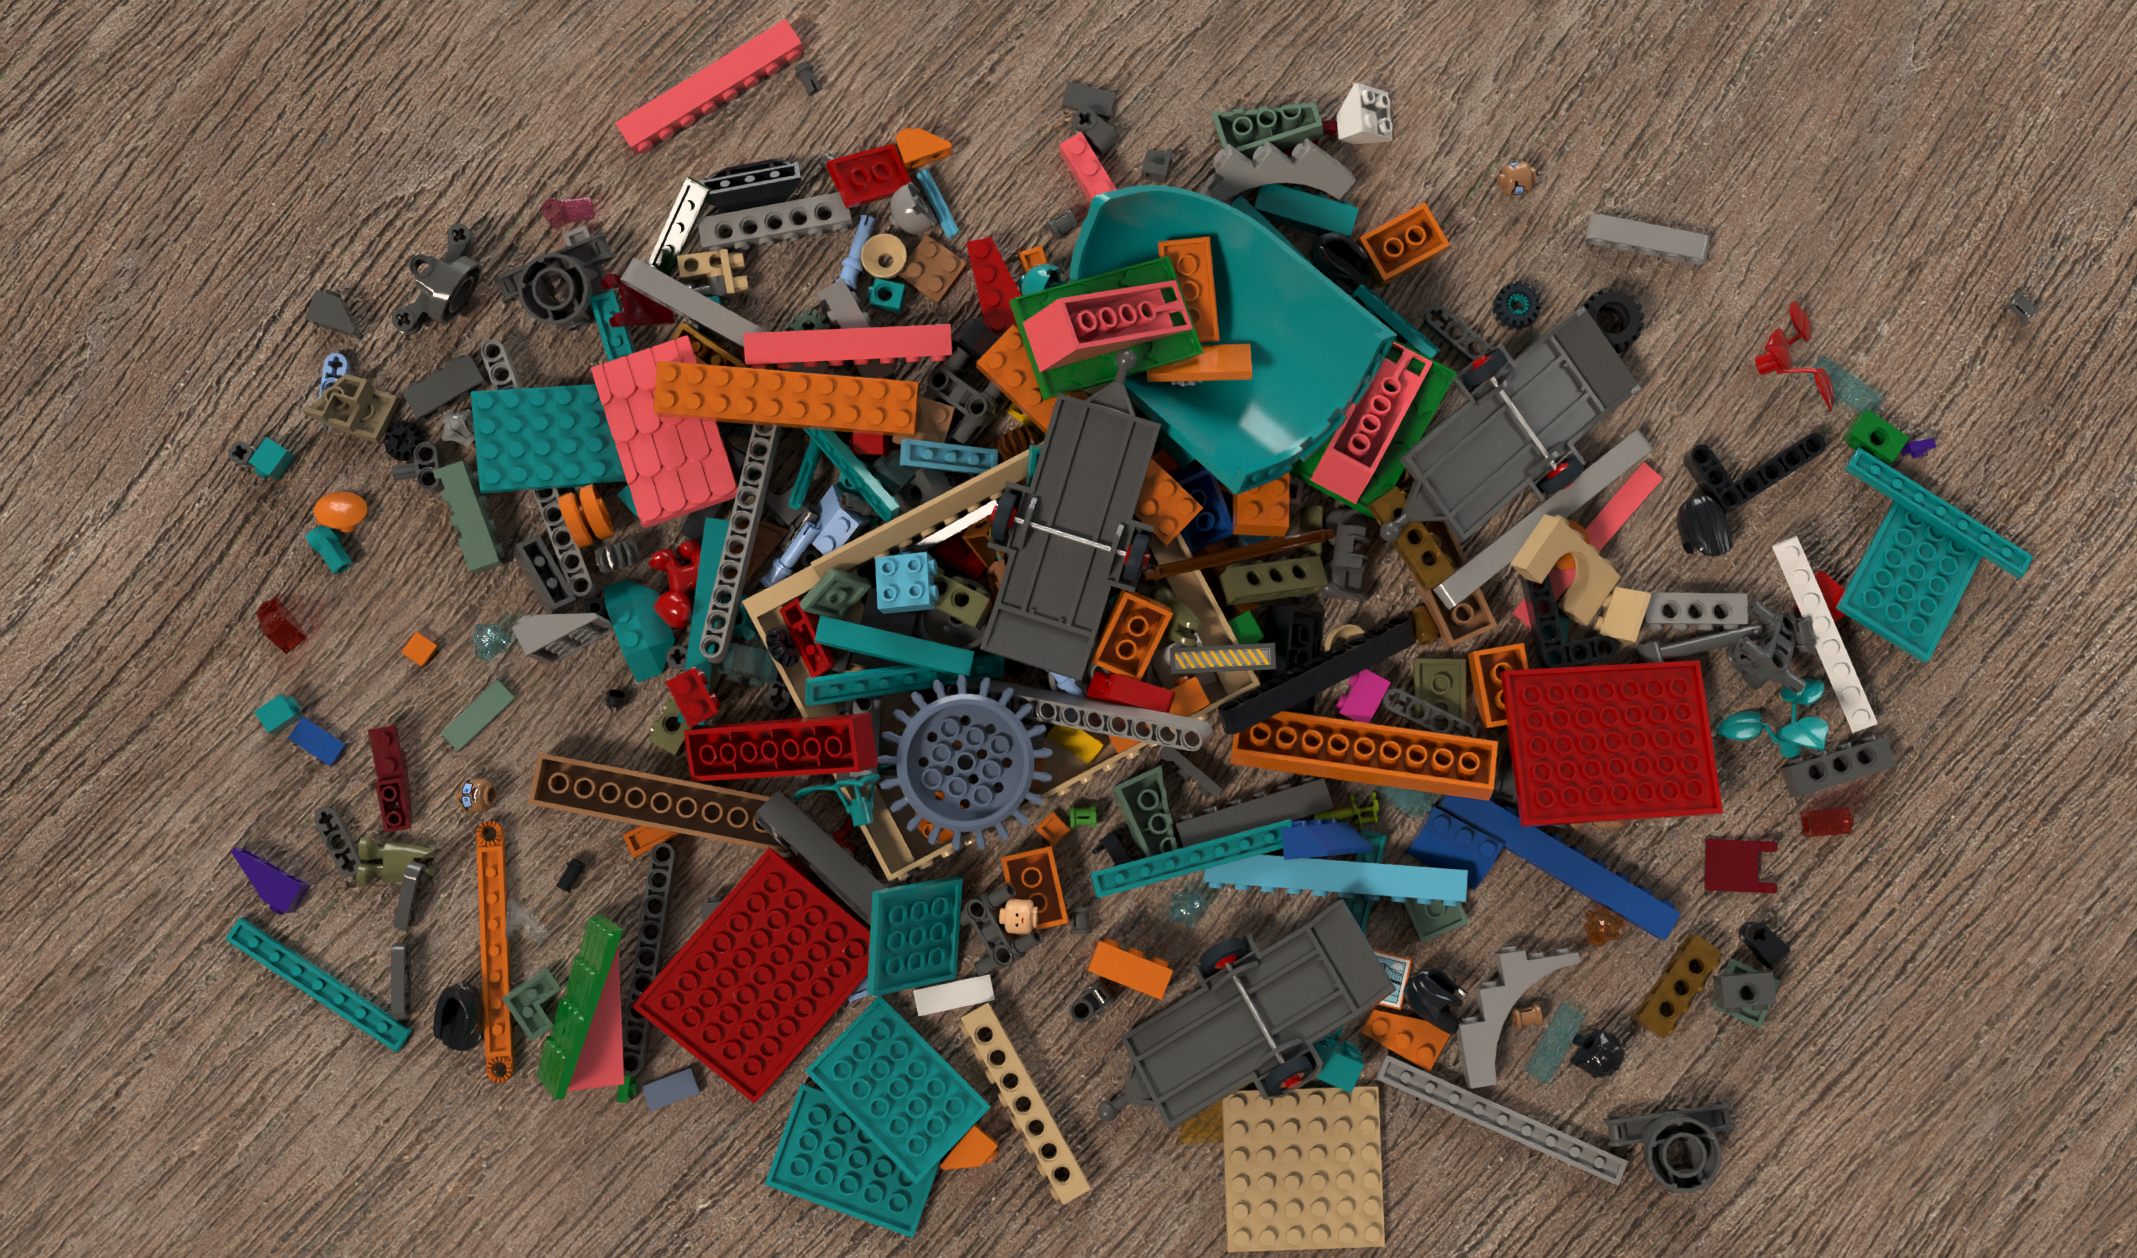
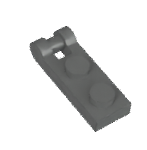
[1159,746,1223,798]

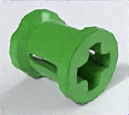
[1070,805,1096,828]

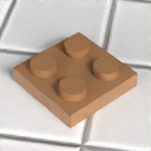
[897,235,967,305]
[891,397,956,445]

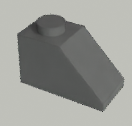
[305,289,362,340]

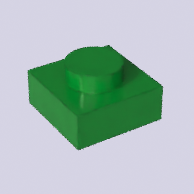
[617,1075,638,1103]

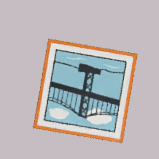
[1373,950,1412,1010]

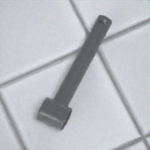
[1637,624,1762,663]

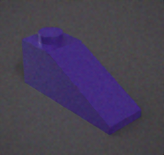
[231,848,310,915]

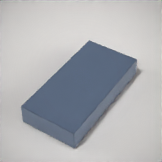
[641,1067,701,1111]

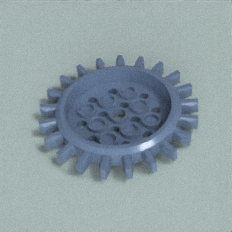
[878,675,1053,850]

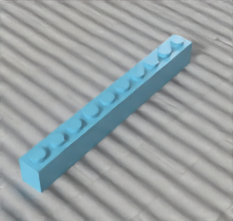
[1204,855,1468,907]

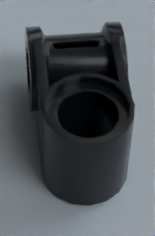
[1739,922,1791,970]

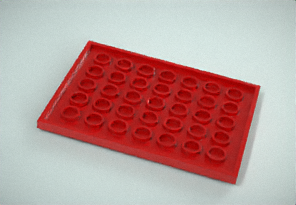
[1501,660,1723,827]
[632,846,870,1104]

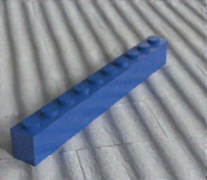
[1436,794,1681,940]

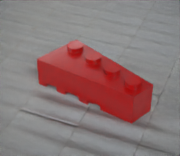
[966,237,1021,338]

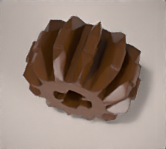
[996,426,1040,462]

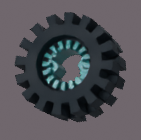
[1492,281,1542,330]

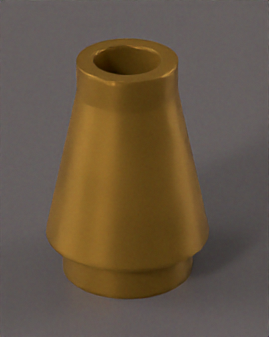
[1411,606,1439,645]

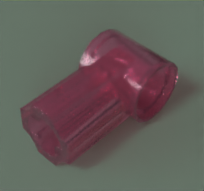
[542,196,595,228]

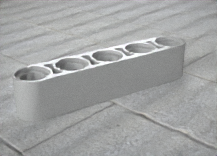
[1585,214,1710,265]

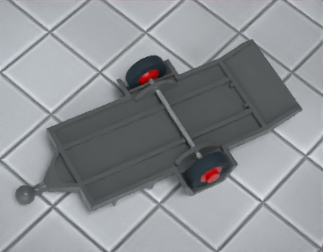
[1380,306,1641,542]
[980,349,1162,681]
[1097,899,1397,1130]

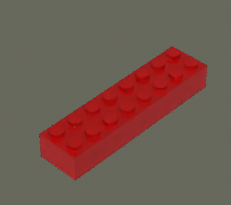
[684,713,878,782]

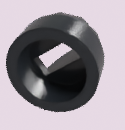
[605,689,627,711]

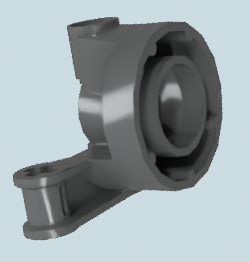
[392,224,482,335]
[493,232,616,331]
[1604,1101,1735,1193]

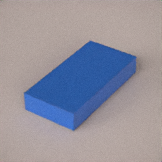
[288,717,347,767]

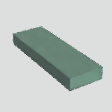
[441,679,517,752]

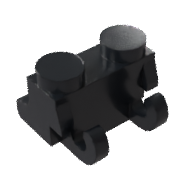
[1092,828,1140,866]

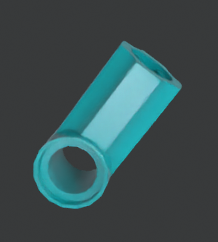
[305,525,354,575]

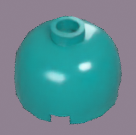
[1019,264,1065,296]

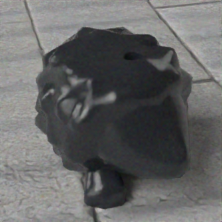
[1570,1029,1625,1079]

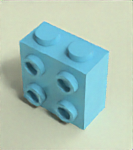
[875,552,939,614]

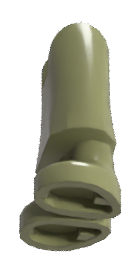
[1150,586,1202,647]
[357,837,436,886]

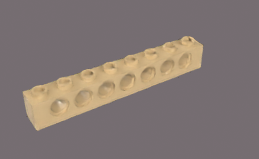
[959,1001,1091,1205]

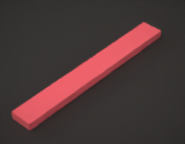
[1511,462,1663,629]

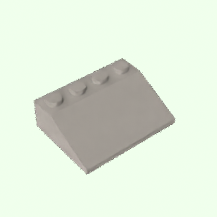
[512,613,614,665]

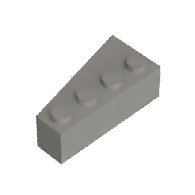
[816,279,897,380]

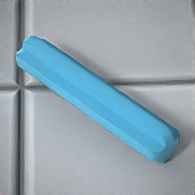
[917,169,959,239]

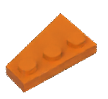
[1360,1009,1450,1072]

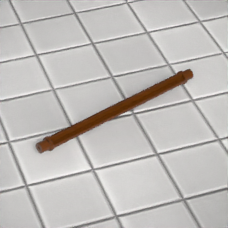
[1142,527,1334,581]

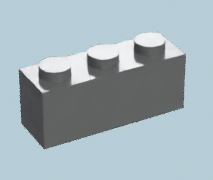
[402,354,490,423]
[514,534,576,615]

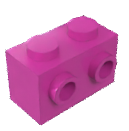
[1335,669,1391,723]

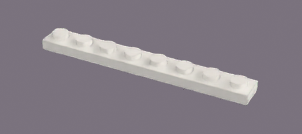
[1772,536,1878,733]

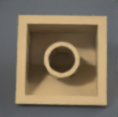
[1592,587,1652,648]

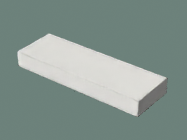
[913,974,995,1016]

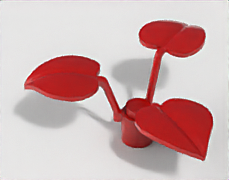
[1755,301,1834,412]

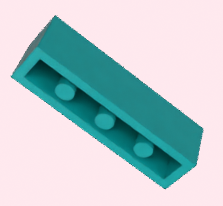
[1254,183,1359,238]

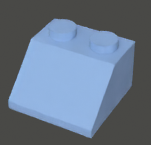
[811,484,871,555]

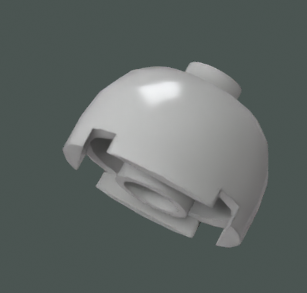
[890,182,937,234]

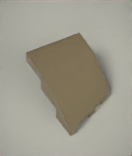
[302,374,401,444]

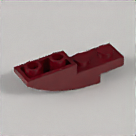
[368,724,412,833]

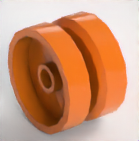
[558,483,615,549]

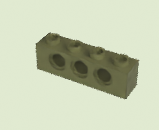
[899,553,995,631]
[1219,554,1328,606]
[648,662,731,756]

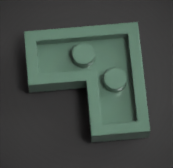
[501,967,561,1042]

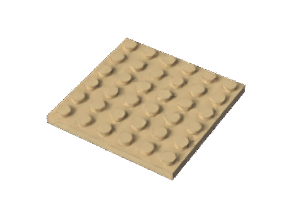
[1222,1085,1385,1252]

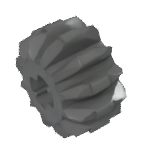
[595,539,640,573]

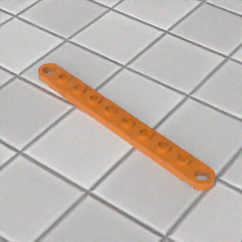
[476,821,515,1083]

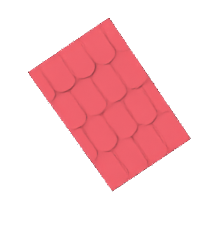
[591,335,738,528]

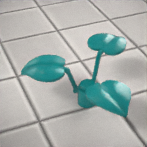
[1716,678,1828,758]
[794,765,896,827]

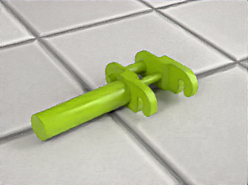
[1314,791,1380,828]

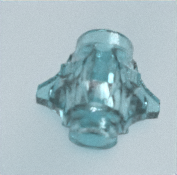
[470,623,512,661]
[1167,891,1207,929]

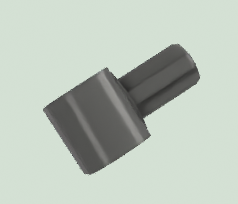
[392,442,445,494]

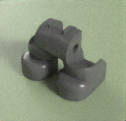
[1320,509,1372,602]

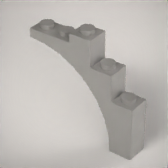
[1200,138,1356,202]
[1456,945,1580,1089]

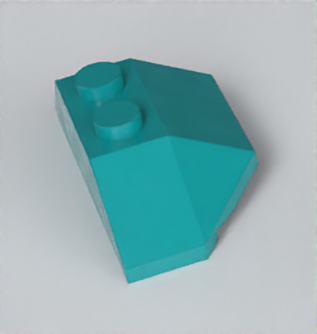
[603,579,676,683]

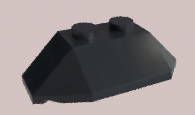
[699,159,801,213]

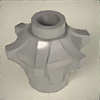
[441,409,475,447]

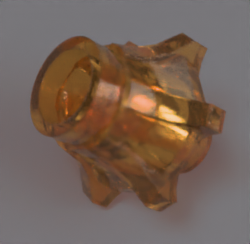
[1583,907,1623,947]

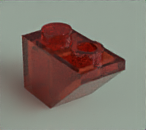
[255,596,307,654]
[1800,807,1854,837]

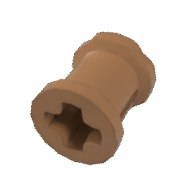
[1510,1003,1543,1030]

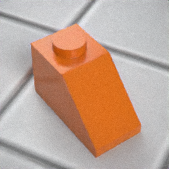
[895,128,953,171]
[940,1123,999,1170]

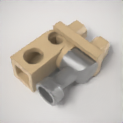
[677,249,749,301]

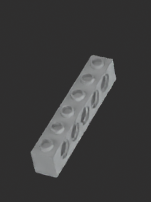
[697,192,853,252]

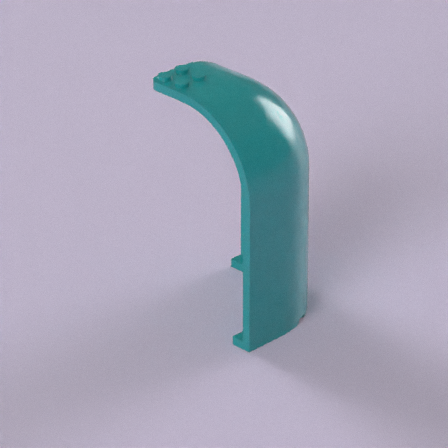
[1070,185,1397,495]

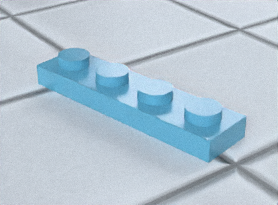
[900,439,998,474]

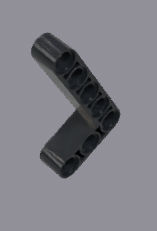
[951,319,999,359]
[1684,433,1826,513]
[1519,573,1617,669]

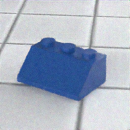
[1168,466,1233,553]
[1406,807,1504,890]
[1281,818,1372,860]

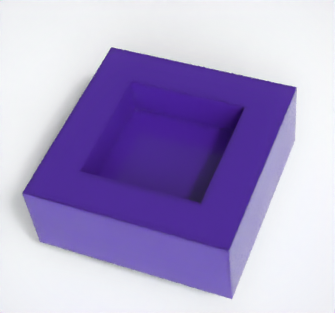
[1901,438,1936,459]

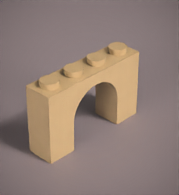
[1510,514,1621,626]

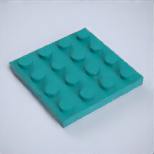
[867,876,963,997]

